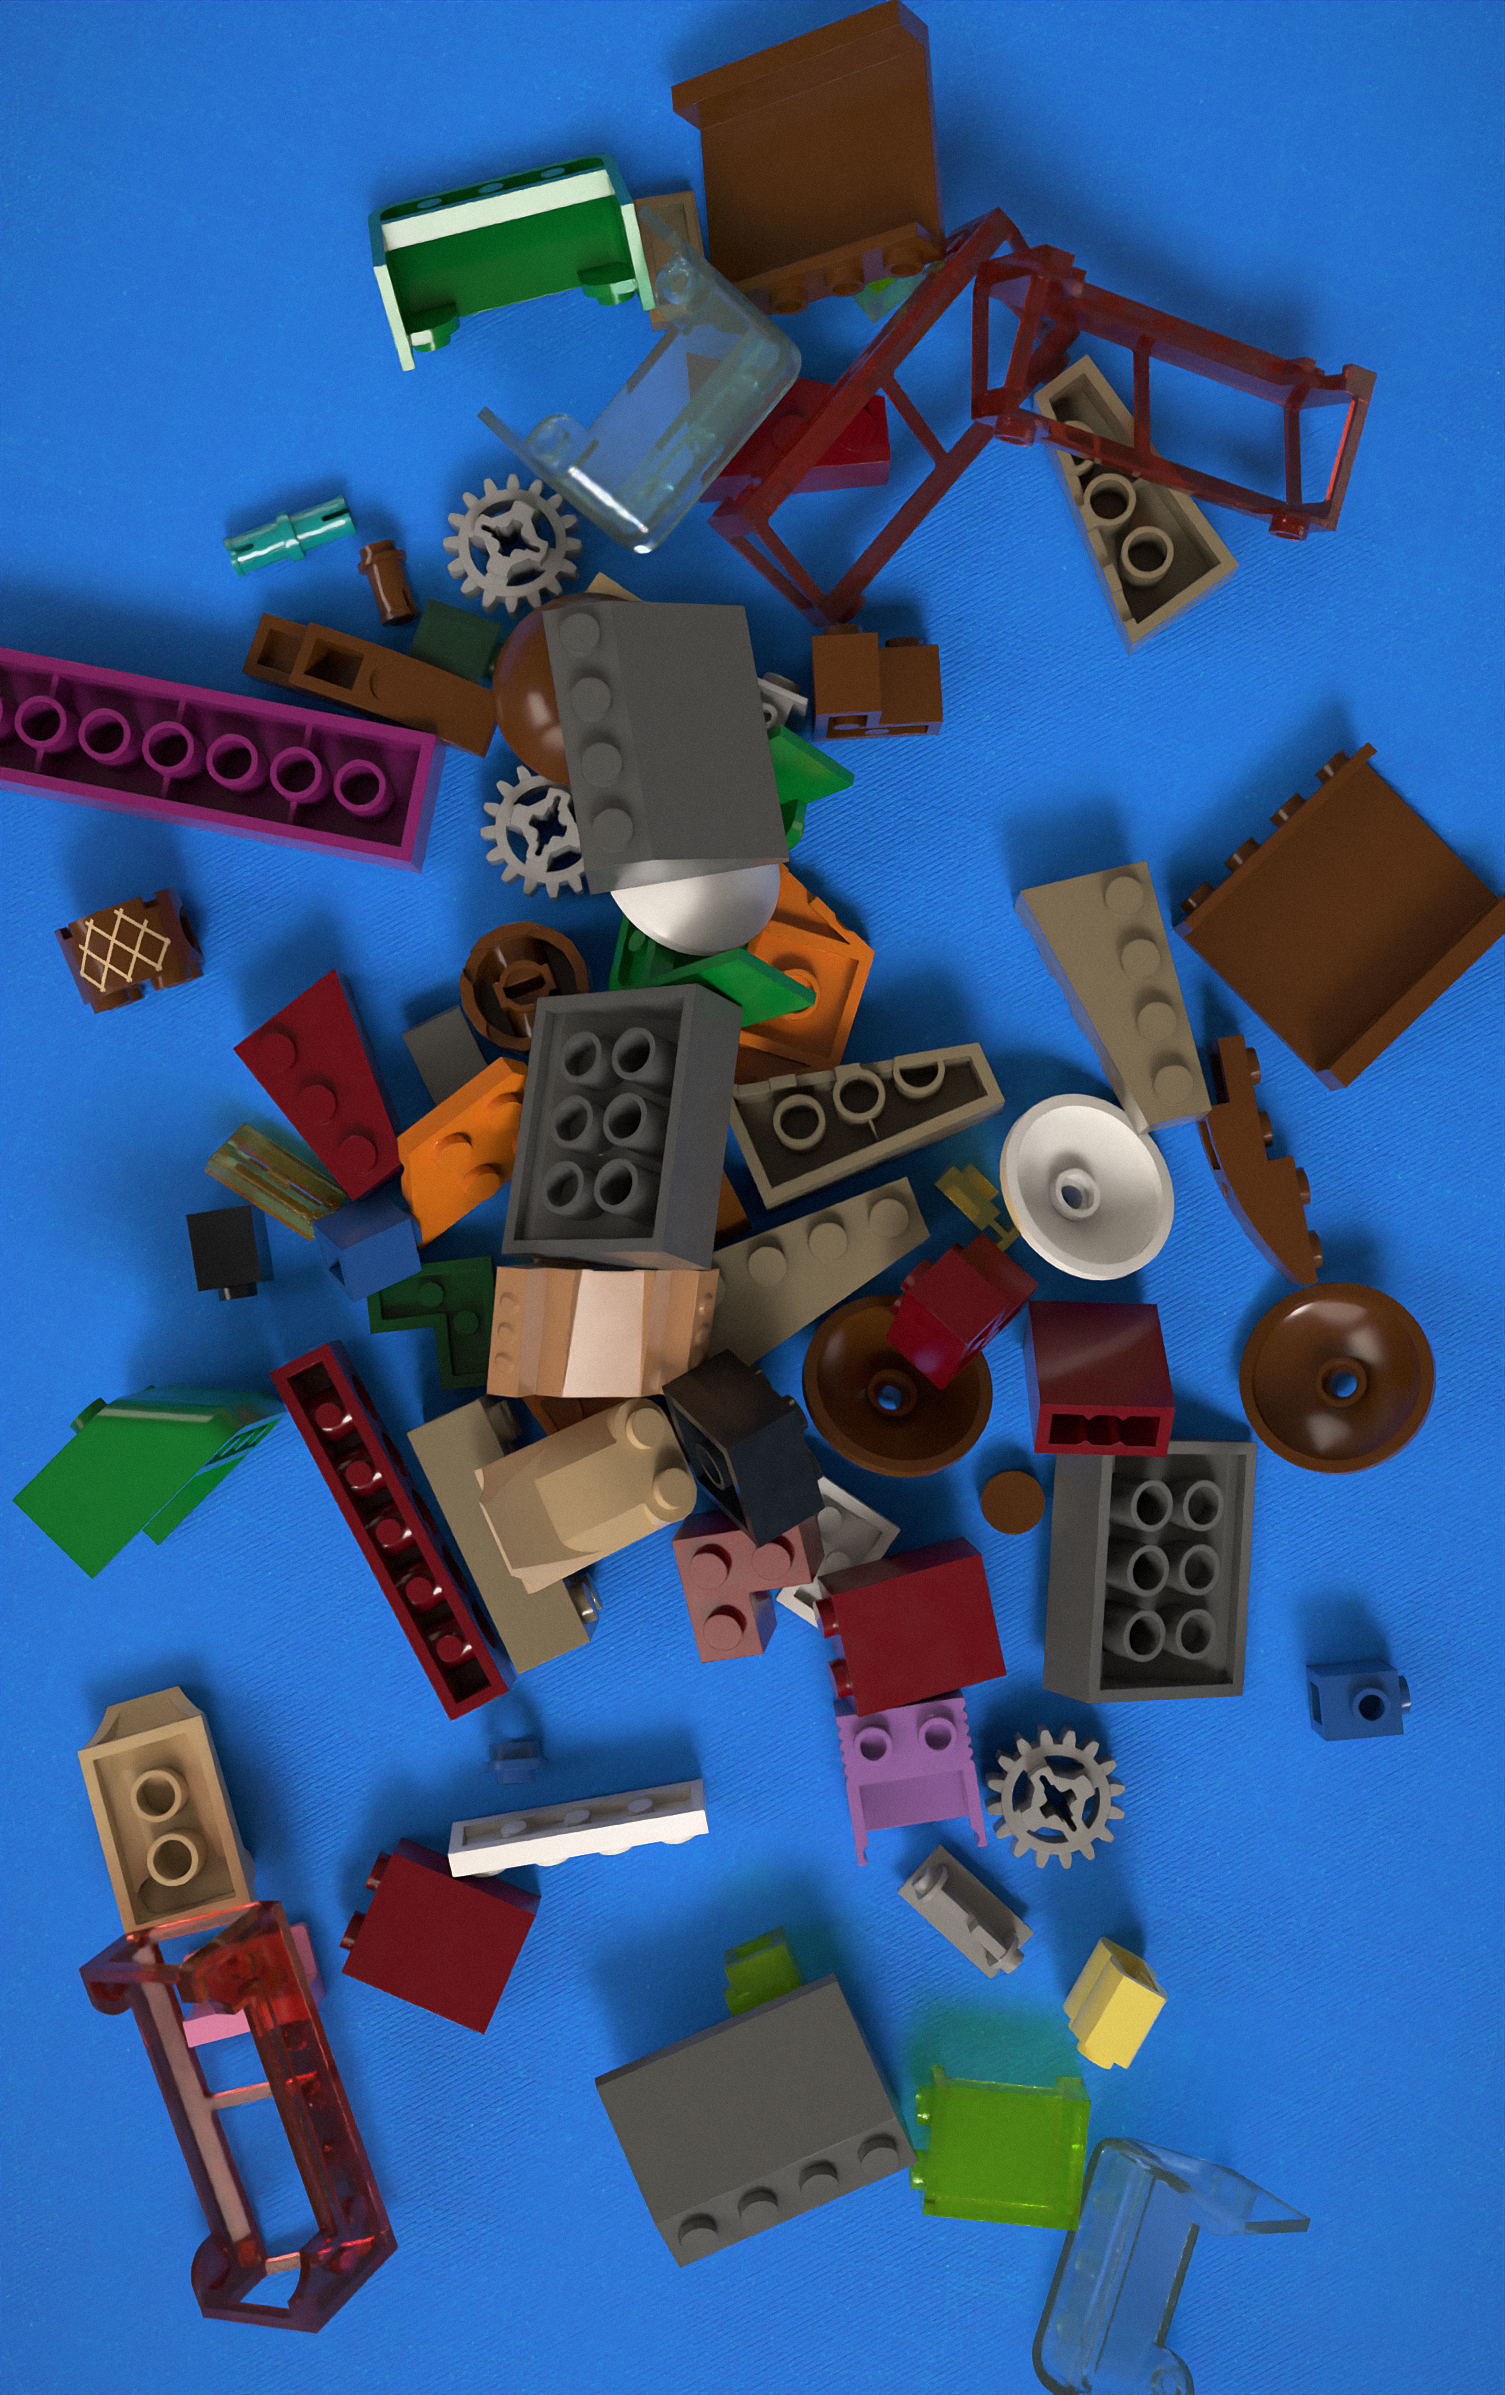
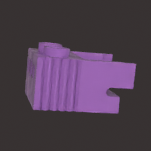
[833,1689,987,1866]

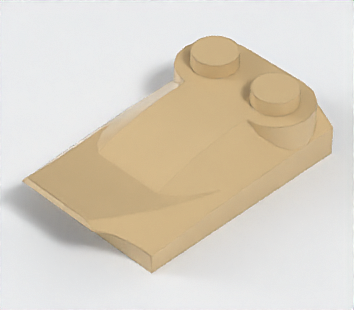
[474,1397,697,1594]
[77,1686,258,1942]

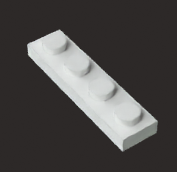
[448,1779,709,1878]

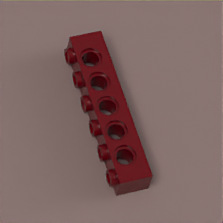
[269,1340,517,1722]

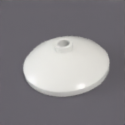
[610,864,780,956]
[1000,1094,1174,1280]

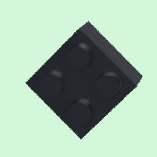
[662,1348,825,1548]

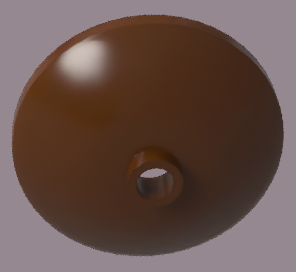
[492,592,628,787]
[1239,1282,1436,1475]
[802,1295,993,1477]

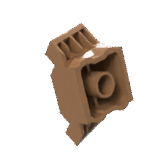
[486,1259,719,1398]

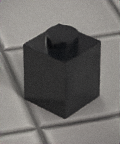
[186,1205,275,1301]

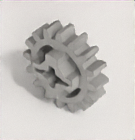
[443,474,583,620]
[480,765,586,902]
[984,1724,1125,1869]

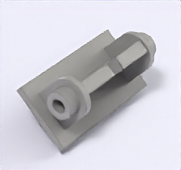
[757,672,808,733]
[897,1844,1034,1979]

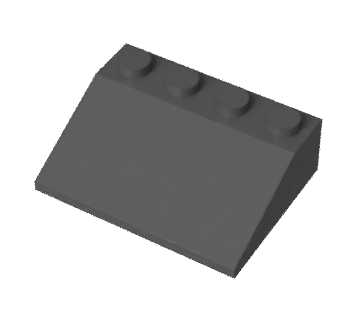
[542,600,790,895]
[501,983,743,1270]
[1042,1436,1257,1704]
[595,1972,919,2268]

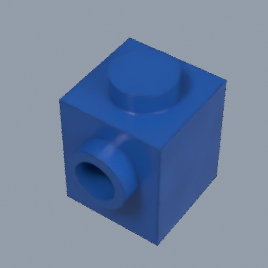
[312,1192,422,1302]
[1305,1659,1411,1742]

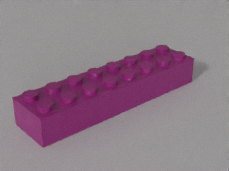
[0,647,446,874]

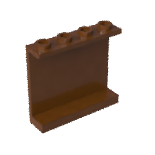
[671,0,947,333]
[1173,742,1505,1091]

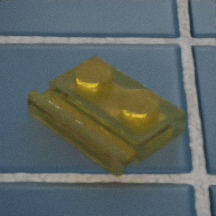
[933,1162,1022,1252]

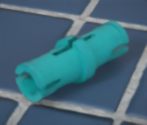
[223,494,358,578]

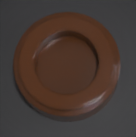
[979,1469,1045,1535]

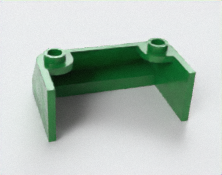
[368,153,656,372]
[609,725,855,1027]
[12,1385,288,1579]

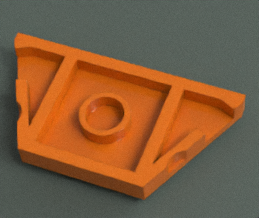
[734,863,875,1085]
[397,1057,528,1250]

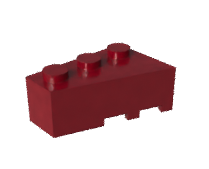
[685,352,891,503]
[233,968,404,1202]

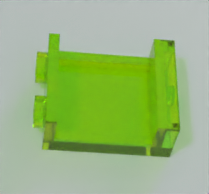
[908,2065,1091,2231]

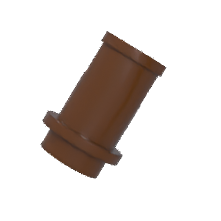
[357,540,421,627]

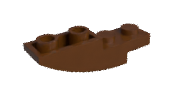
[242,612,498,759]
[1196,1034,1323,1285]

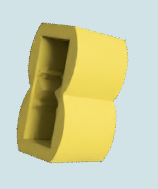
[1063,1937,1169,2069]

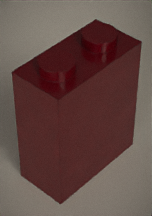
[1023,1300,1175,1457]
[813,1536,1007,1718]
[339,1837,541,2035]

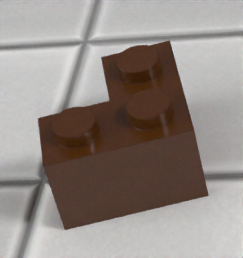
[809,624,943,742]

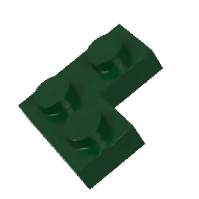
[367,1256,496,1390]

